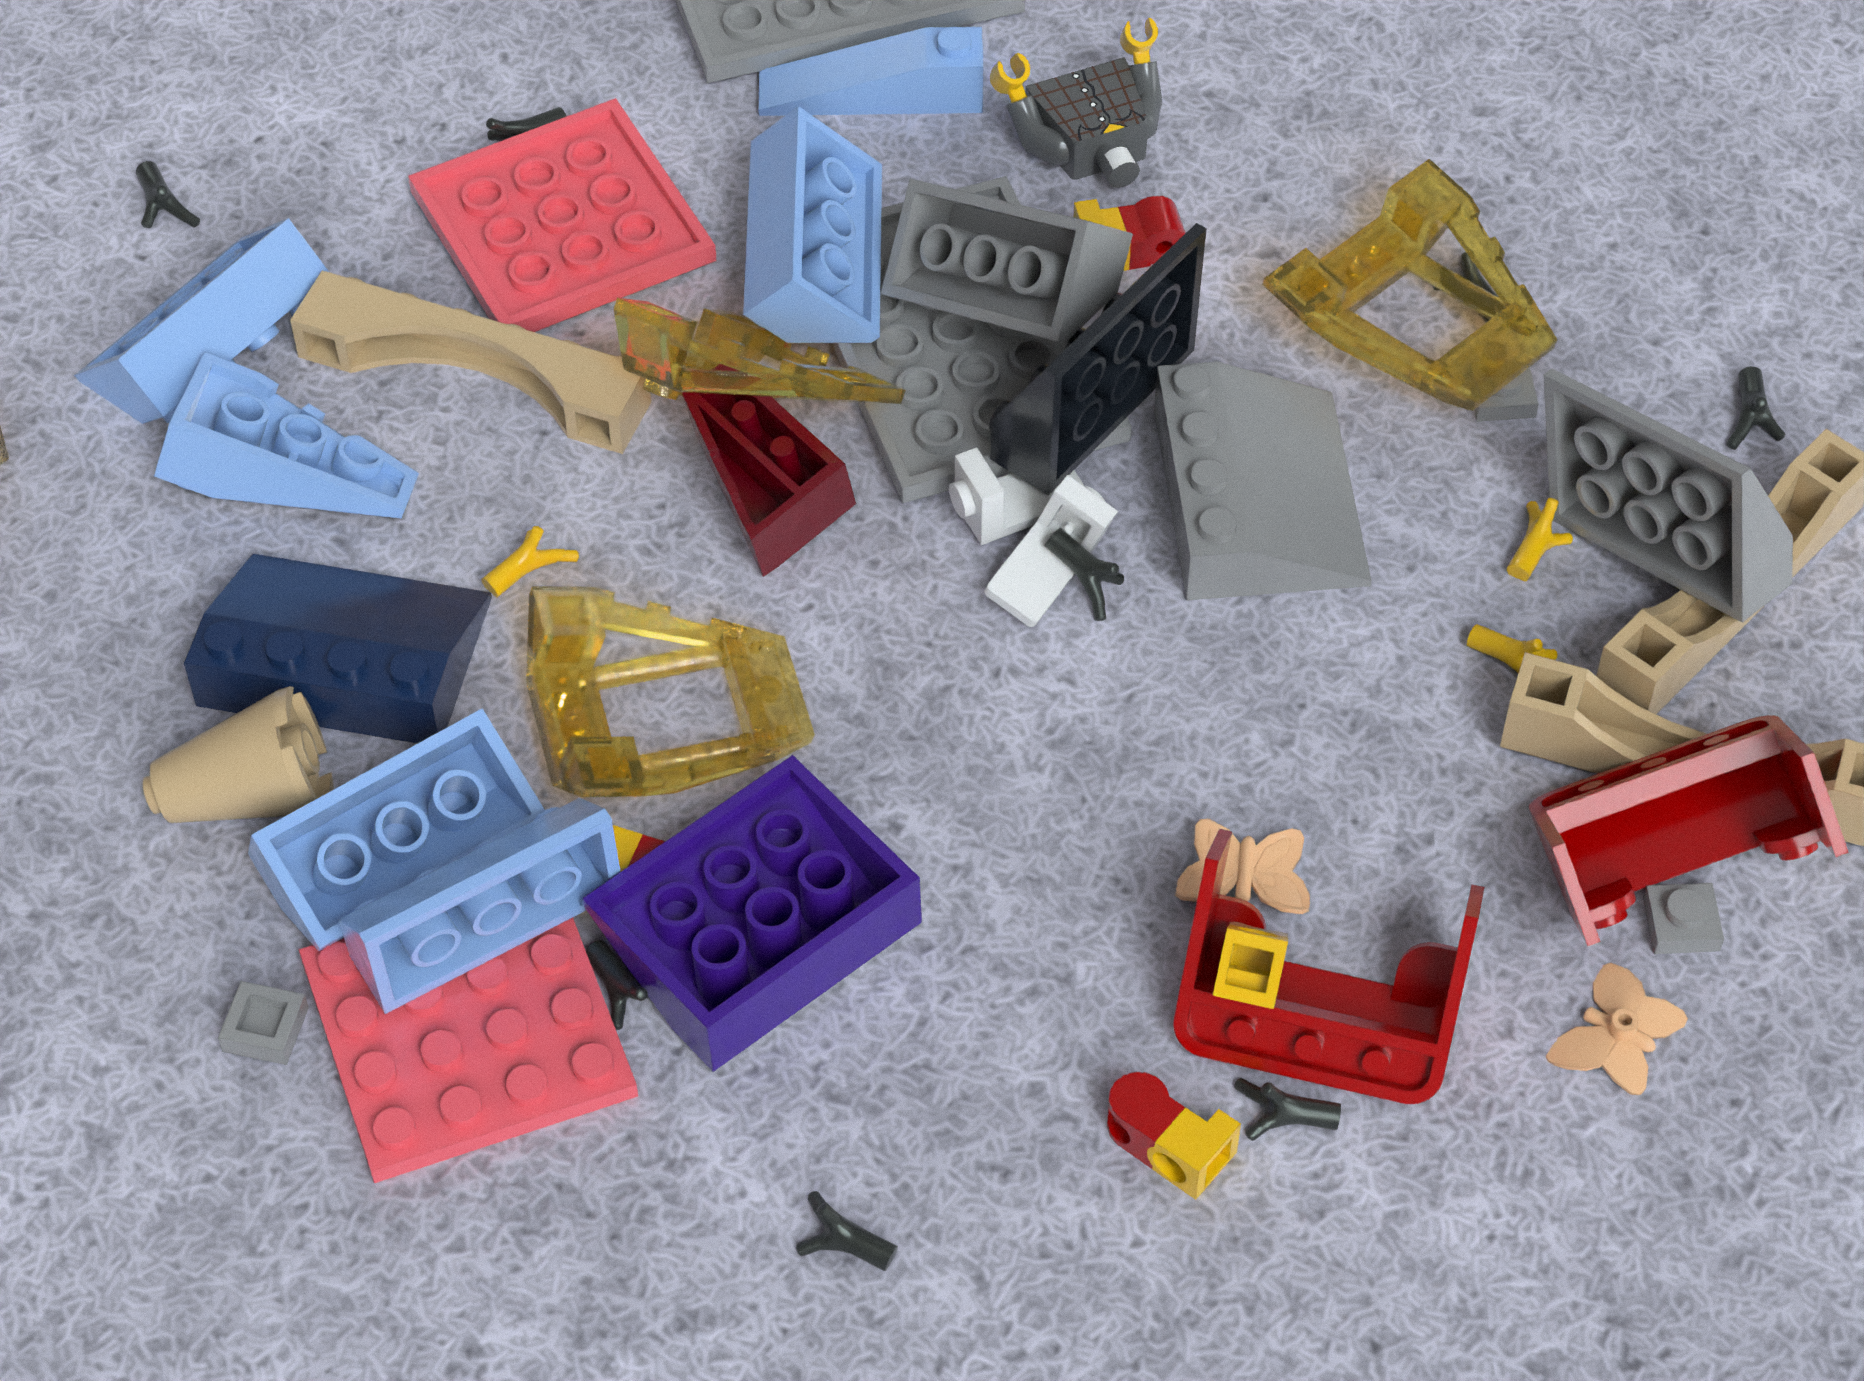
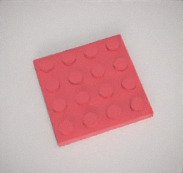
[408,98,717,332]
[298,917,638,1183]

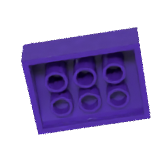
[582,755,922,1072]

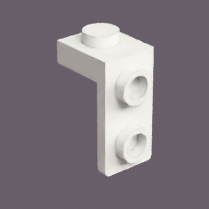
[949,447,1084,545]
[984,475,1118,627]

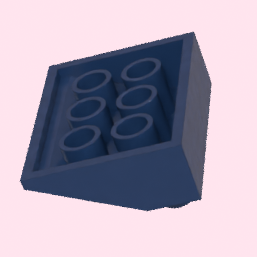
[184,554,492,744]

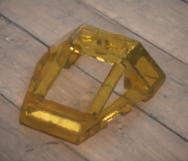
[1262,159,1558,411]
[613,298,906,404]
[526,586,815,797]

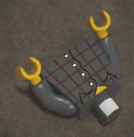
[989,17,1162,188]

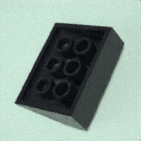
[989,223,1207,495]

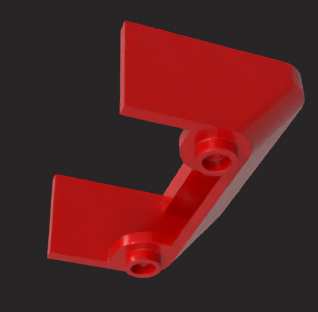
[1528,715,1849,946]
[1173,829,1485,1104]

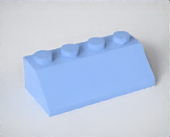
[743,106,882,343]
[74,218,329,424]
[248,708,545,951]
[339,798,621,1014]

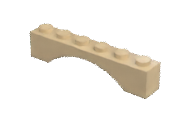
[290,270,651,454]
[1596,429,1864,714]
[1500,652,1864,846]

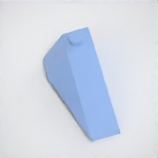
[759,27,983,116]
[154,352,419,519]

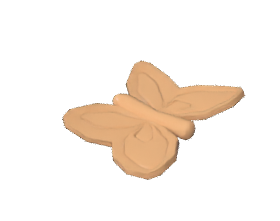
[1175,819,1310,914]
[1546,963,1688,1095]

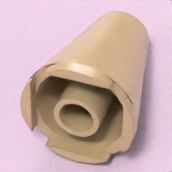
[143,686,334,823]

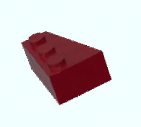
[682,357,856,577]

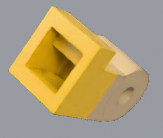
[1213,922,1288,1009]

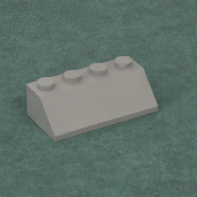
[881,178,1133,343]

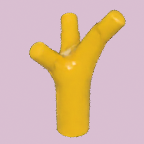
[1507,497,1573,582]
[481,526,579,598]
[1467,624,1558,673]

